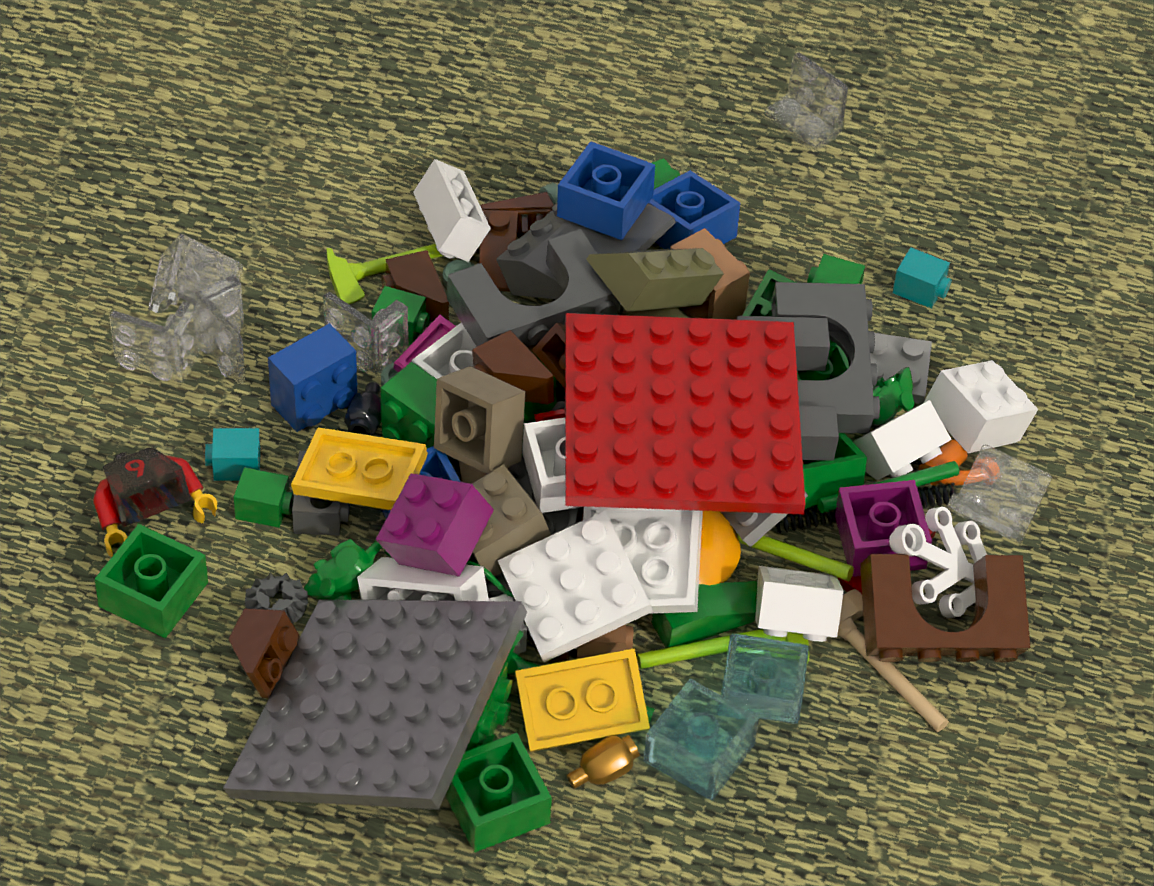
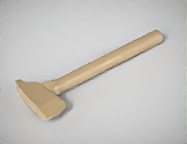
[838,589,949,732]

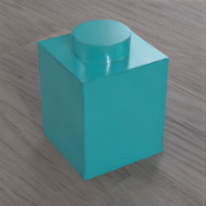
[892,247,952,309]
[205,428,261,481]

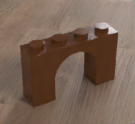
[860,554,1030,662]

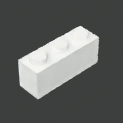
[413,159,491,262]
[357,557,489,601]

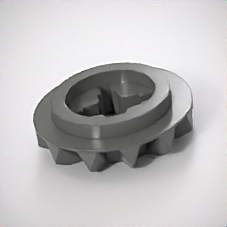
[245,572,308,624]

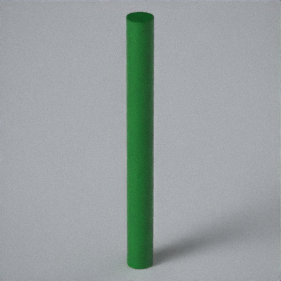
[817,461,959,513]

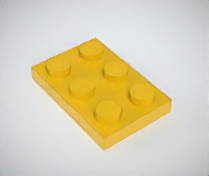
[291,427,428,510]
[515,649,650,752]

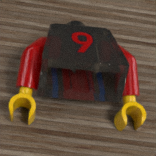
[93,447,217,557]

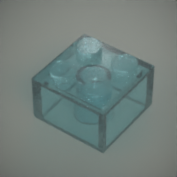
[643,678,759,801]

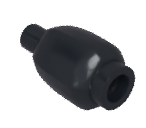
[344,382,381,436]

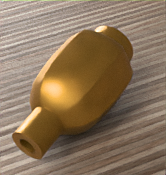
[566,735,640,789]

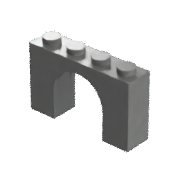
[447,229,620,347]
[771,282,880,433]
[737,316,839,461]

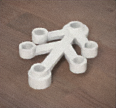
[889,507,987,618]

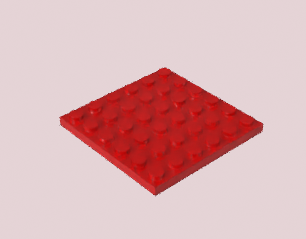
[565,313,805,514]

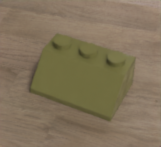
[586,248,724,312]

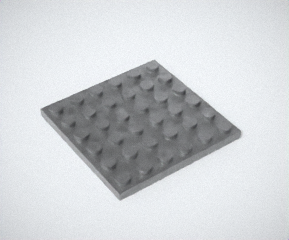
[223,600,527,809]

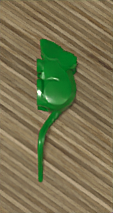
[871,367,914,426]
[304,539,383,600]

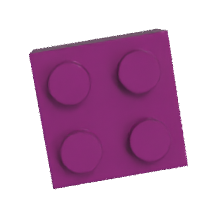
[375,473,494,577]
[835,480,932,577]

